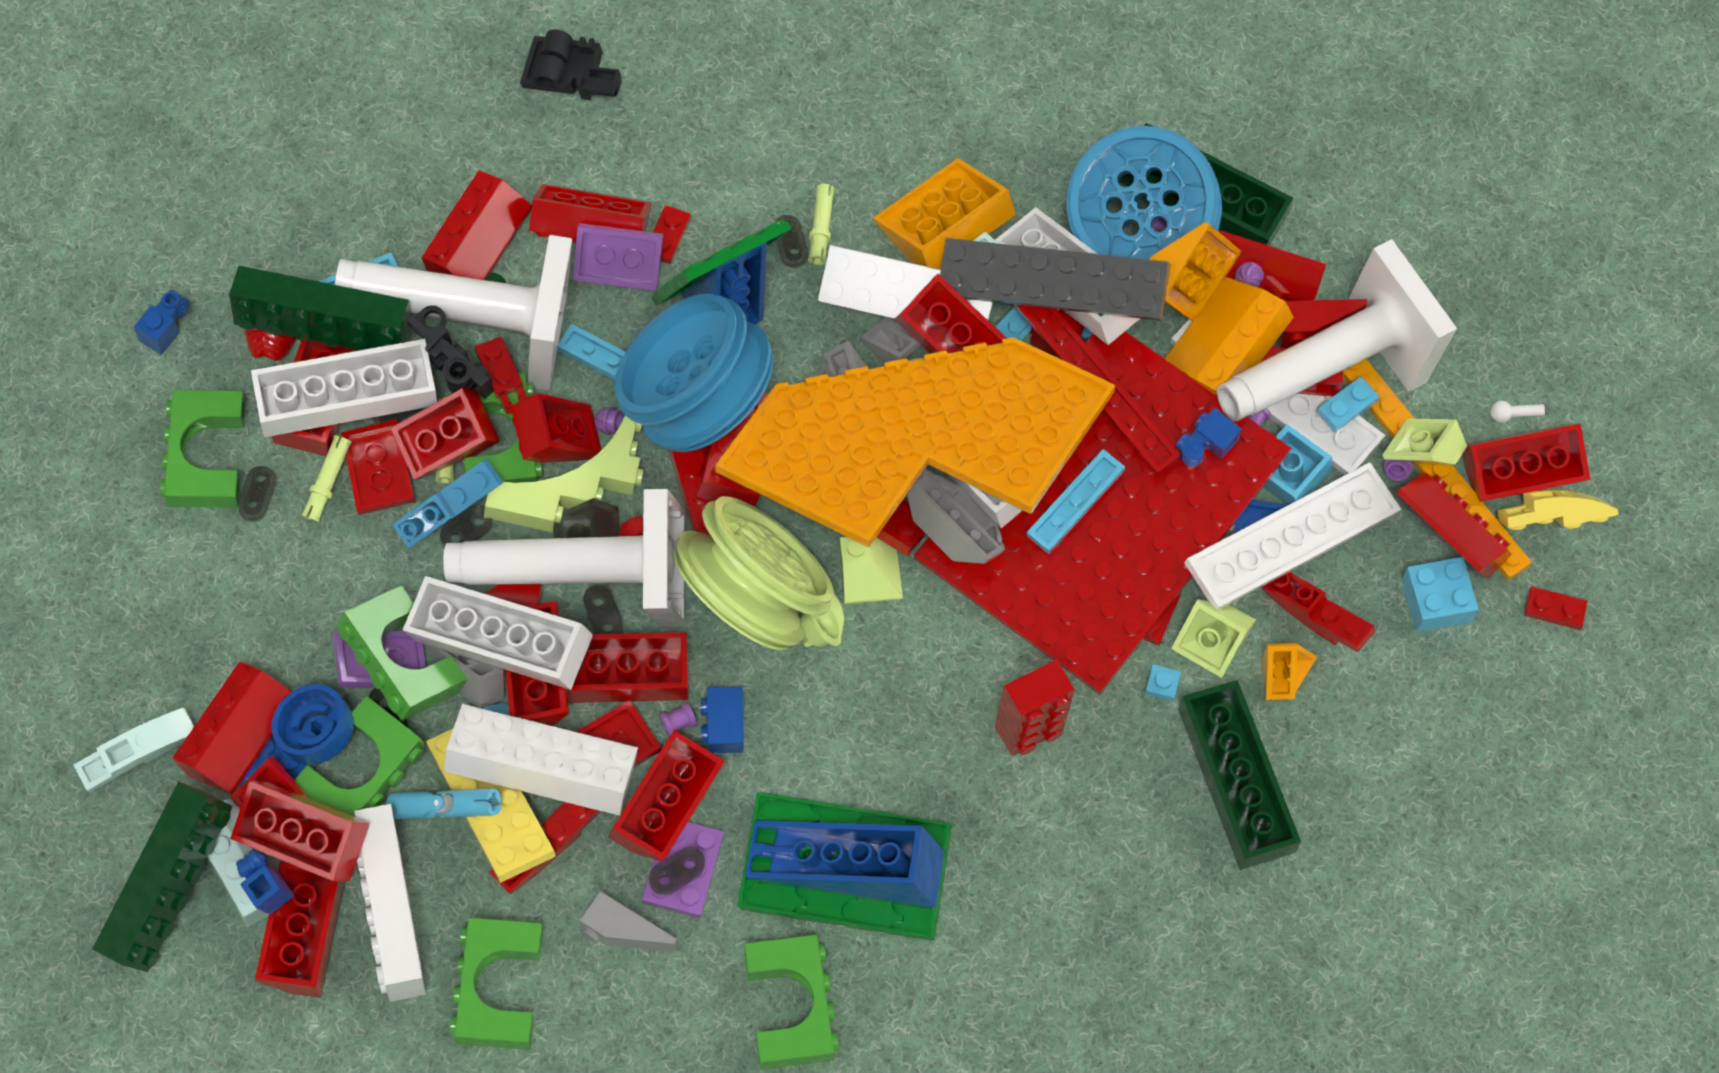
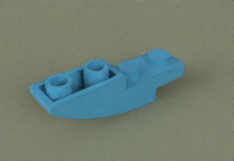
[392,459,504,548]

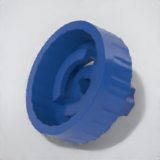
[272,684,354,765]

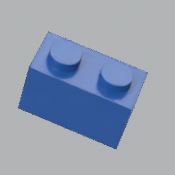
[701,687,744,753]

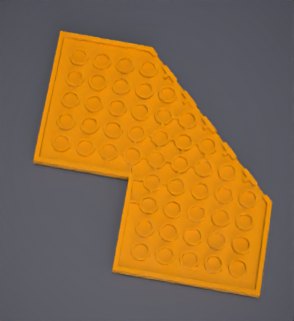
[715,337,1115,547]

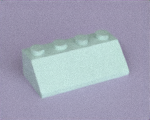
[207,799,281,927]

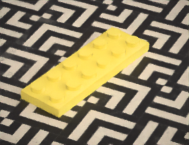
[426,729,556,883]

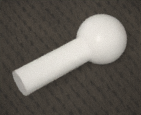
[1490,401,1545,423]

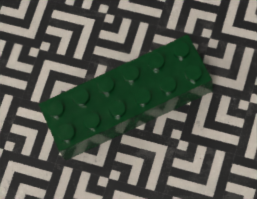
[1119,123,1294,246]
[229,266,411,351]
[1178,680,1301,870]
[92,781,233,972]

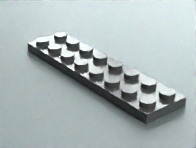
[940,238,1171,321]

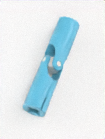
[386,788,502,820]

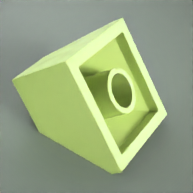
[1382,419,1467,465]
[839,537,903,604]
[1171,599,1256,678]

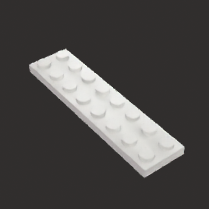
[1170,319,1386,475]
[1184,462,1402,610]

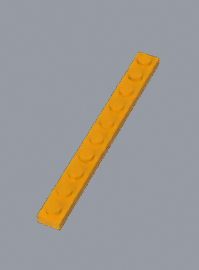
[1343,359,1532,581]

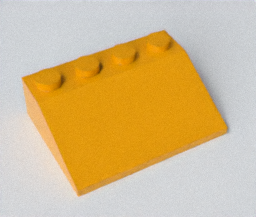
[873,158,1016,269]
[1149,222,1242,321]
[1164,277,1294,396]

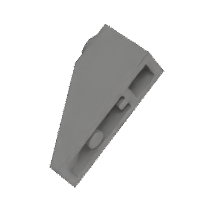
[425,644,504,709]
[580,891,677,952]

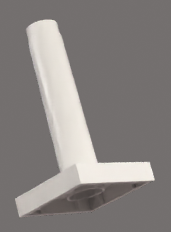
[335,235,572,391]
[1217,239,1457,421]
[443,489,685,627]

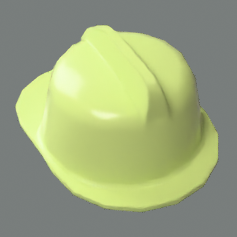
[800,594,844,647]

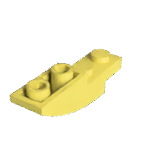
[1497,490,1618,530]

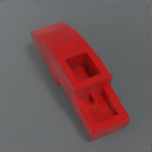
[1262,572,1375,652]
[489,802,601,894]

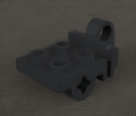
[520,29,622,100]
[406,305,493,400]

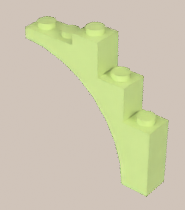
[484,415,644,533]

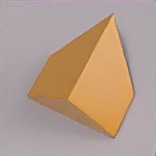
[1261,643,1318,700]

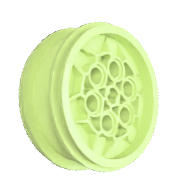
[673,496,834,650]

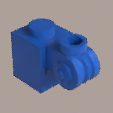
[134,290,190,355]
[1176,408,1242,467]
[236,849,295,915]

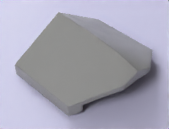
[861,317,921,363]

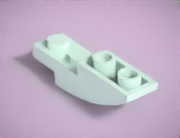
[74,707,194,792]

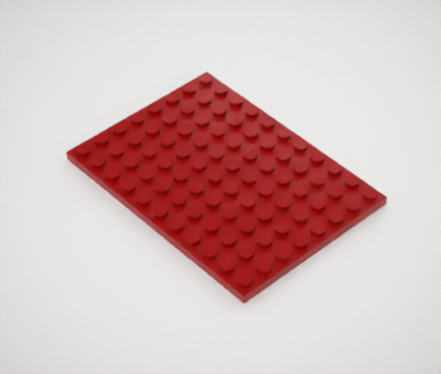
[914,331,1291,695]

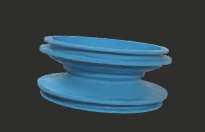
[1066,126,1222,260]
[615,293,773,452]

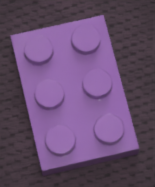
[573,223,663,291]
[332,629,426,688]
[642,822,724,918]

